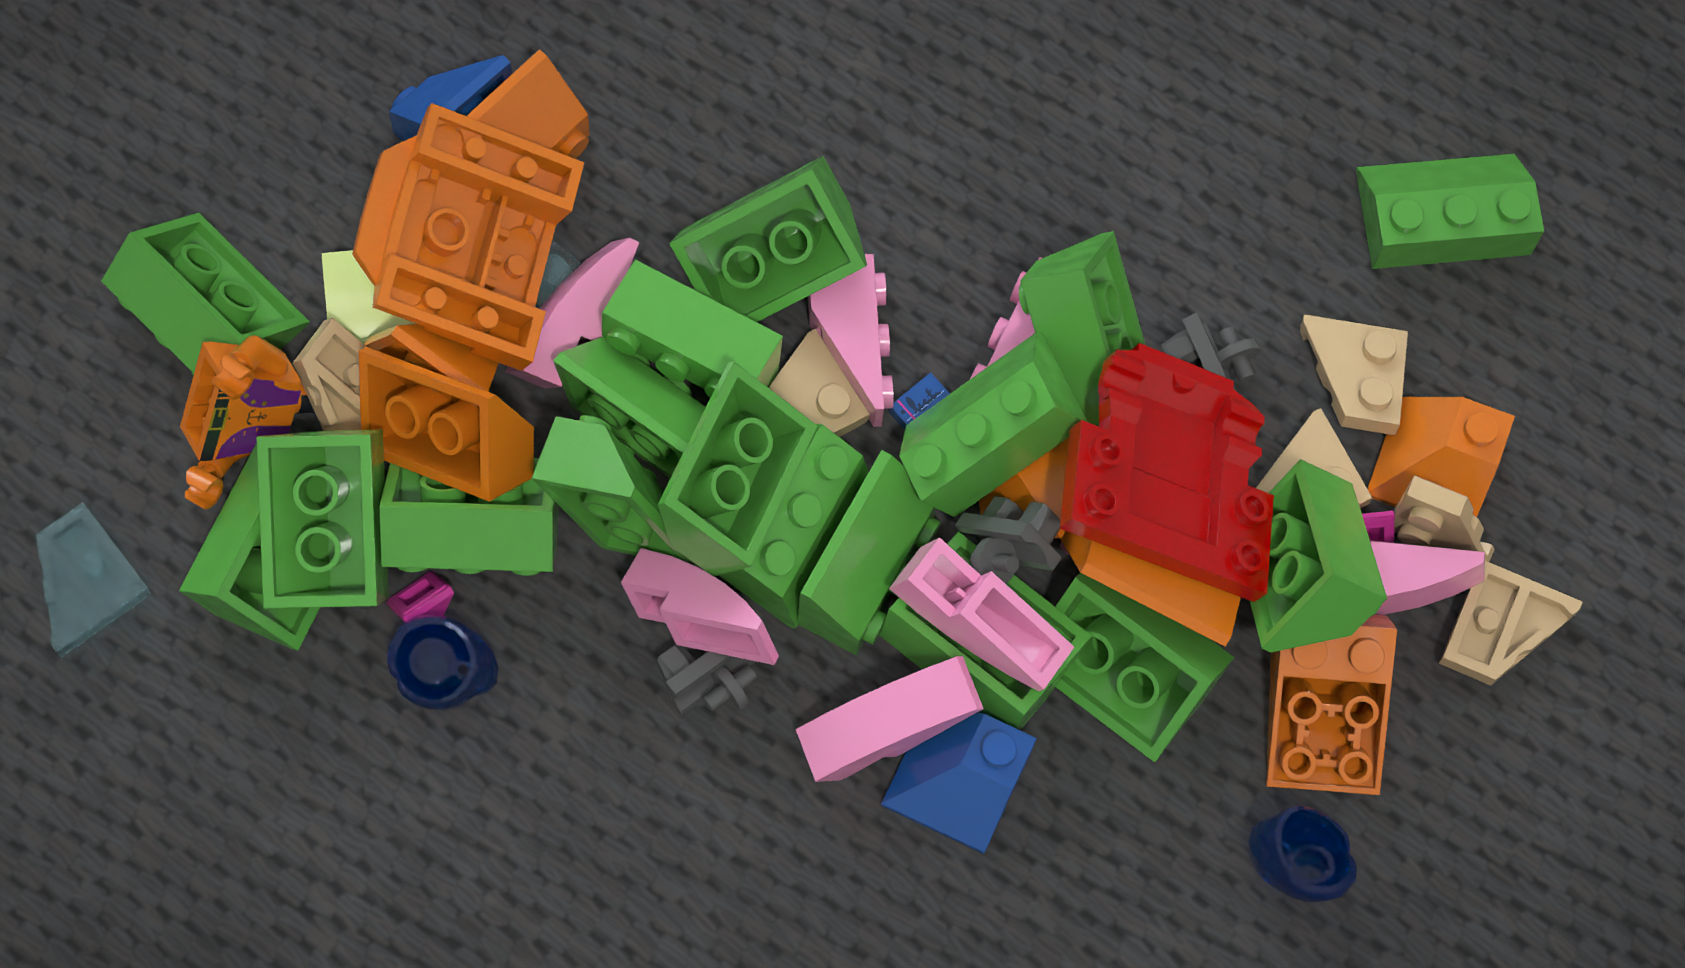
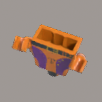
[180,335,315,509]

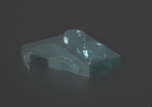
[36,502,151,658]

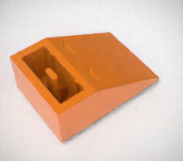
[1266,615,1397,795]

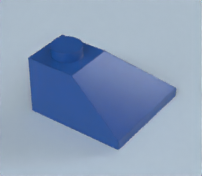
[389,55,512,142]
[881,713,1037,854]

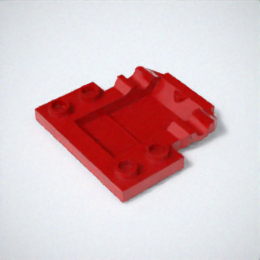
[1060,343,1274,602]

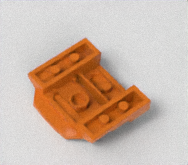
[352,103,584,371]

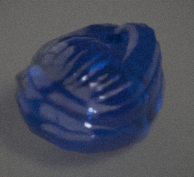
[387,614,499,711]
[1248,805,1357,902]

